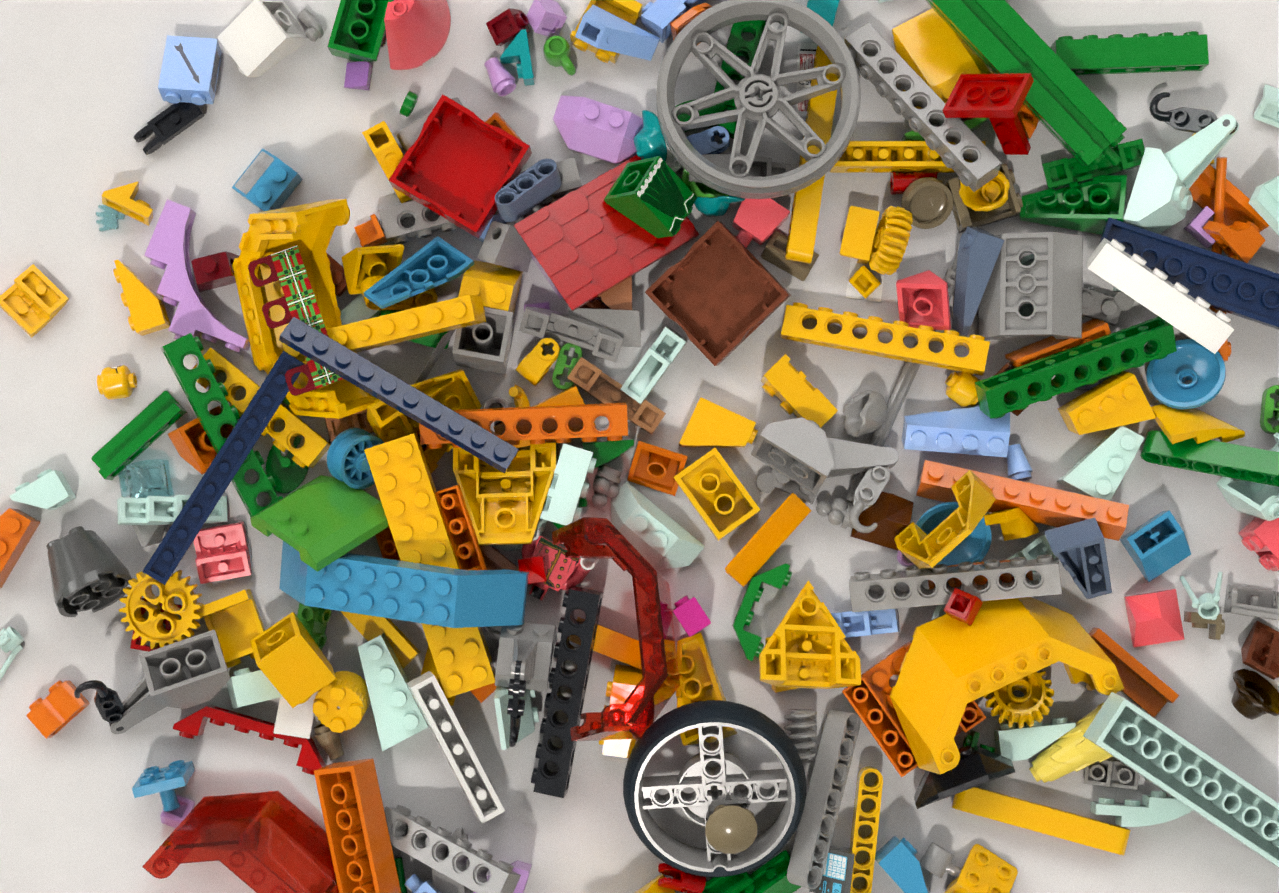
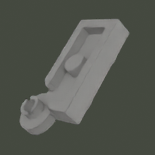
[1082,287,1134,326]
[756,468,819,504]

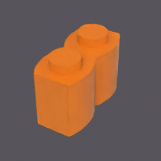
[26,680,90,739]

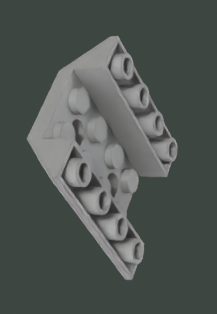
[978,232,1083,340]

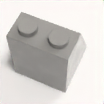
[452,307,513,374]

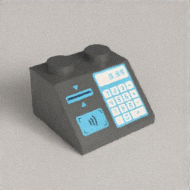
[809,846,855,893]

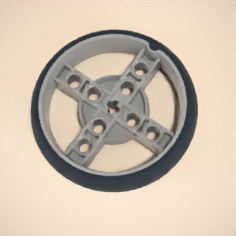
[623,700,806,877]

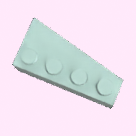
[358,633,429,751]

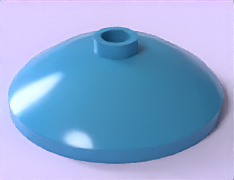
[1146,339,1226,409]
[916,502,992,566]

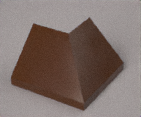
[850,492,914,551]

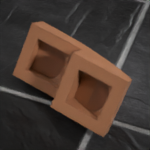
[324,409,375,443]

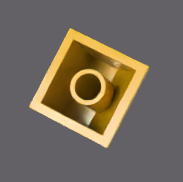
[458,260,523,315]
[250,612,336,708]

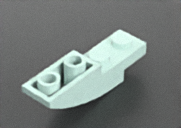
[1090,790,1193,827]

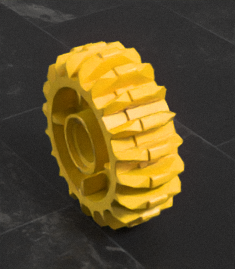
[869,206,913,275]
[983,671,1054,729]

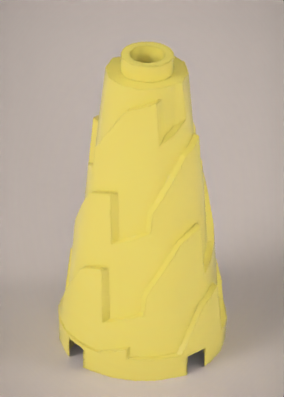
[1029,702,1113,783]

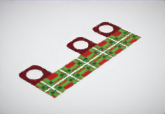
[248,245,343,396]

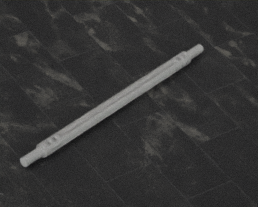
[846,254,958,503]

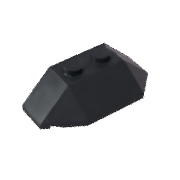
[914,746,1015,809]

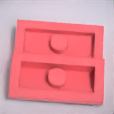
[193,522,252,584]

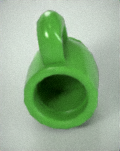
[543,35,576,76]

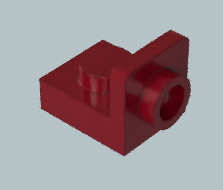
[486,8,531,46]

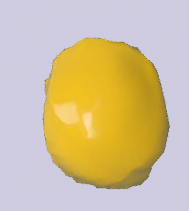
[959,171,1010,212]

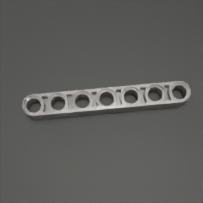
[787,709,861,889]

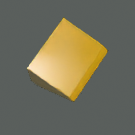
[848,265,881,299]

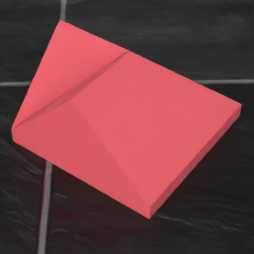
[896,270,951,330]
[1124,589,1185,647]

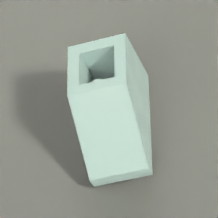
[10,469,76,510]

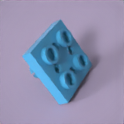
[132,760,195,812]

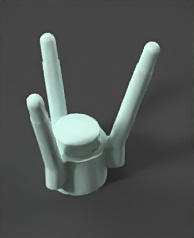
[1180,571,1223,620]
[0,626,24,681]

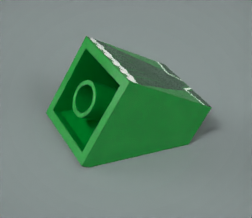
[604,156,697,238]

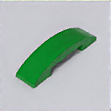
[1042,139,1145,189]

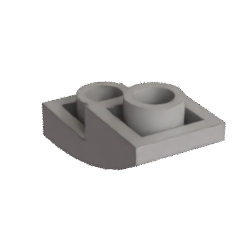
[1084,760,1140,790]

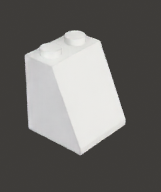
[217,0,309,77]

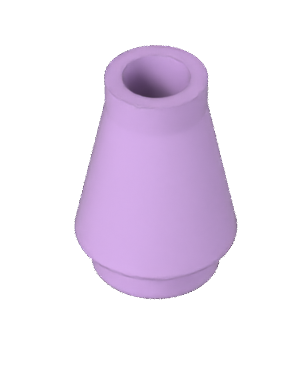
[484,57,516,96]

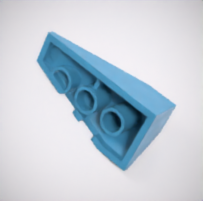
[364,236,474,309]

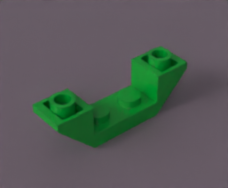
[732,563,792,661]

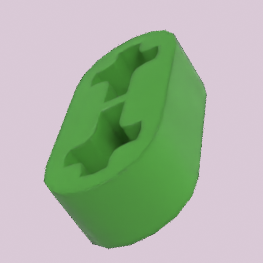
[552,343,583,391]
[1260,385,1279,434]

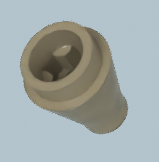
[313,724,344,760]

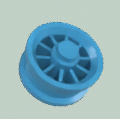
[327,428,384,489]

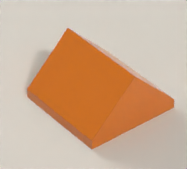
[627,441,688,496]

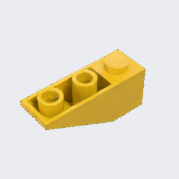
[362,121,411,203]
[113,259,171,336]

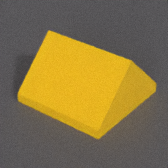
[341,244,404,295]

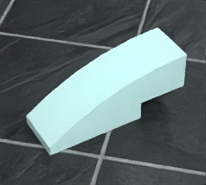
[620,326,688,404]

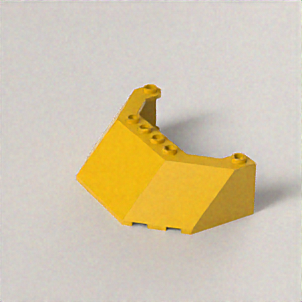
[232,199,378,419]
[890,597,1124,775]

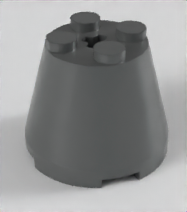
[46,526,132,617]

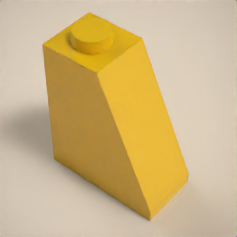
[679,397,758,448]

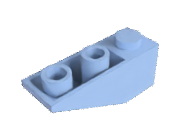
[575,5,660,61]

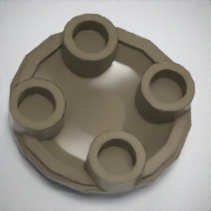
[705,805,758,854]

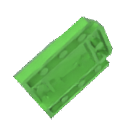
[250,475,389,572]

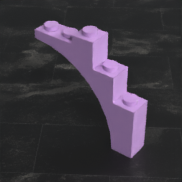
[144,199,250,353]

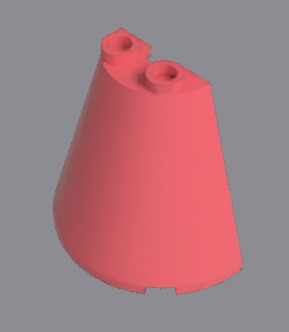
[384,0,451,70]

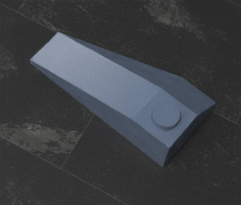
[952,226,1004,336]

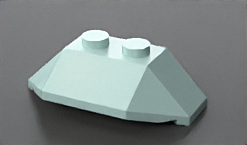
[610,481,705,571]

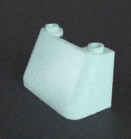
[1216,419,1279,521]

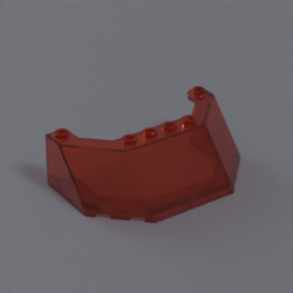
[552,517,680,741]
[142,790,339,893]

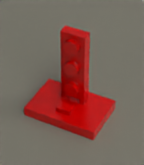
[942,73,1034,155]

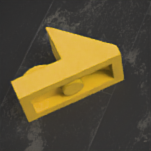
[101,182,153,226]

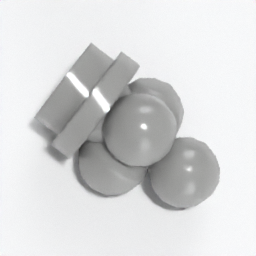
[592,465,621,508]
[816,498,853,529]

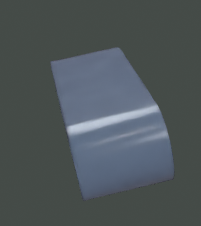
[495,158,561,222]

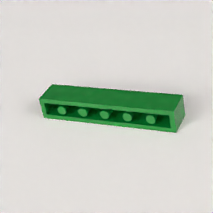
[1051,31,1209,75]

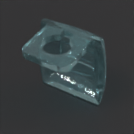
[118,459,174,498]

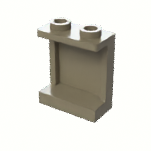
[945,164,1023,233]

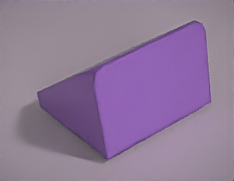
[344,61,372,90]

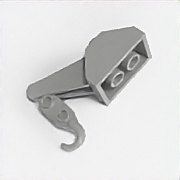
[751,417,899,533]

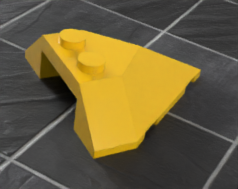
[759,580,861,689]

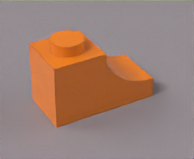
[1203,220,1266,263]

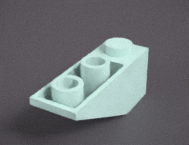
[994,717,1076,761]

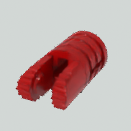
[890,172,937,195]
[658,863,706,893]

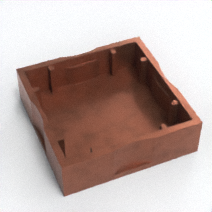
[645,221,791,366]

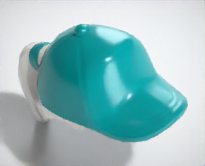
[634,110,682,172]

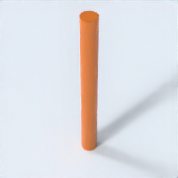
[1211,157,1227,255]

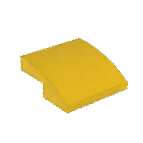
[0,264,69,338]

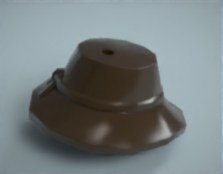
[1231,669,1279,720]

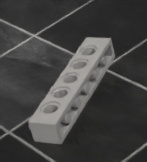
[384,805,521,893]

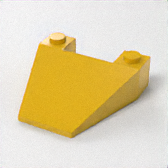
[894,470,996,569]

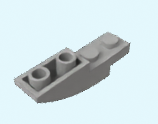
[689,154,791,183]

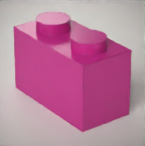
[672,595,711,637]

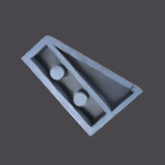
[1044,518,1112,599]

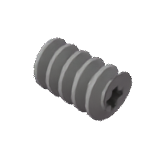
[784,709,817,763]

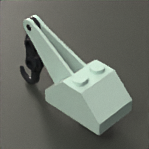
[1123,92,1239,234]

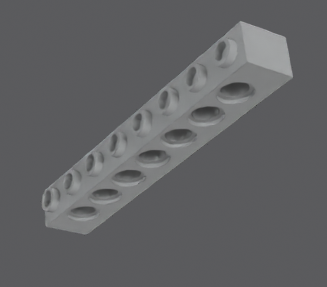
[844,23,1001,192]
[379,157,582,245]
[849,555,1062,612]

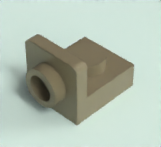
[1184,611,1225,640]

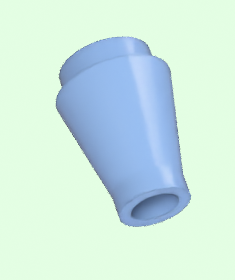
[1007,444,1033,482]

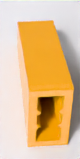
[493,385,597,448]

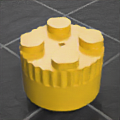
[313,671,371,733]

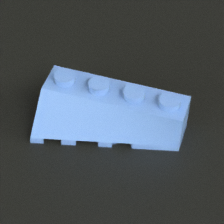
[902,405,1010,458]

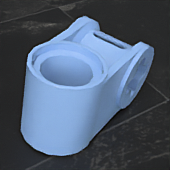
[687,126,730,155]

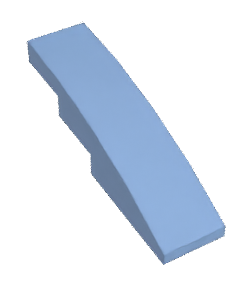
[831,609,900,638]

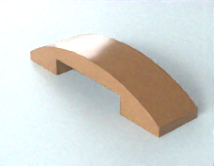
[567,357,666,435]

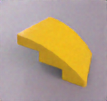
[1151,404,1245,444]

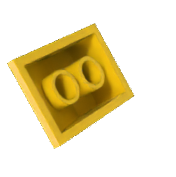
[673,448,760,541]

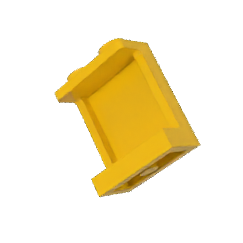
[570,0,643,63]
[197,589,265,668]

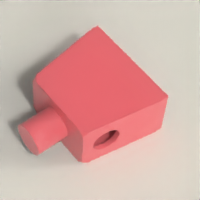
[732,198,790,248]

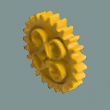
[119,570,204,649]

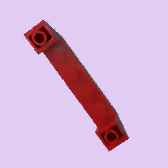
[173,705,327,775]

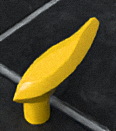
[509,384,530,407]

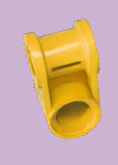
[516,338,561,386]

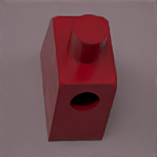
[191,251,239,292]

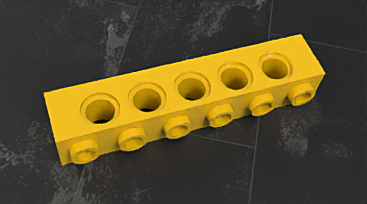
[830,141,986,173]
[193,347,331,468]

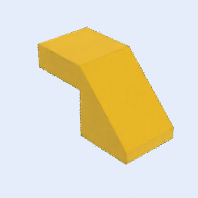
[984,507,1039,541]

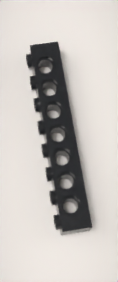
[531,586,604,798]

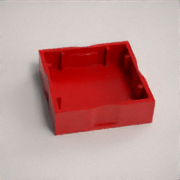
[389,94,532,239]

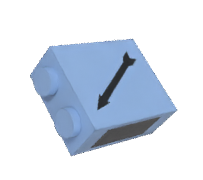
[158,35,222,105]

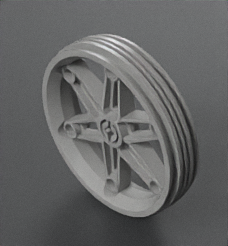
[656,0,861,199]

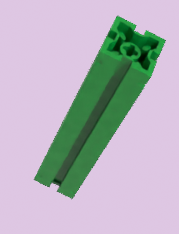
[926,0,1127,166]

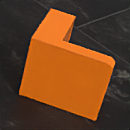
[354,214,388,247]

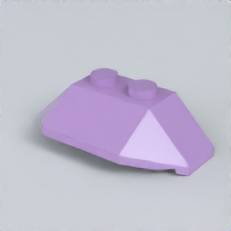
[553,95,643,164]

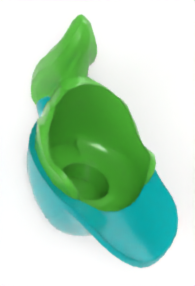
[681,167,746,217]

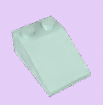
[494,686,539,750]

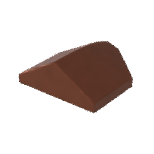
[1241,621,1279,680]

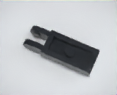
[134,102,205,155]

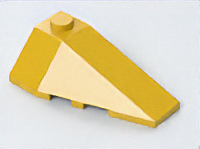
[676,632,737,746]

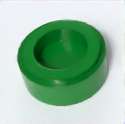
[399,91,419,117]

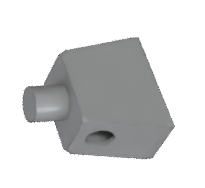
[477,215,531,273]

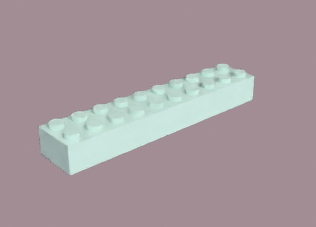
[1083,692,1279,868]

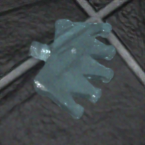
[96,205,125,232]

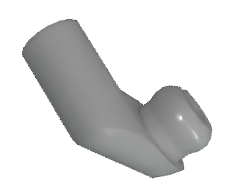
[297,8,324,41]

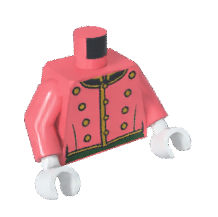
[522,526,599,600]

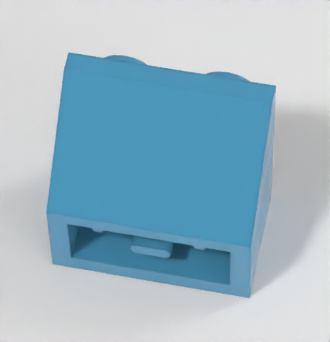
[1119,510,1191,582]

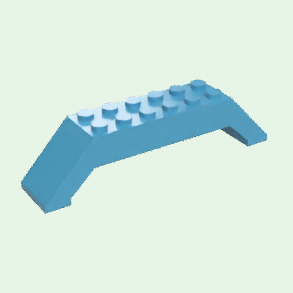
[279,541,528,628]

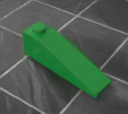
[1020,175,1127,235]

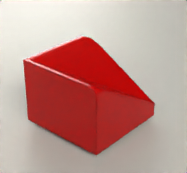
[518,556,547,585]
[943,588,982,626]

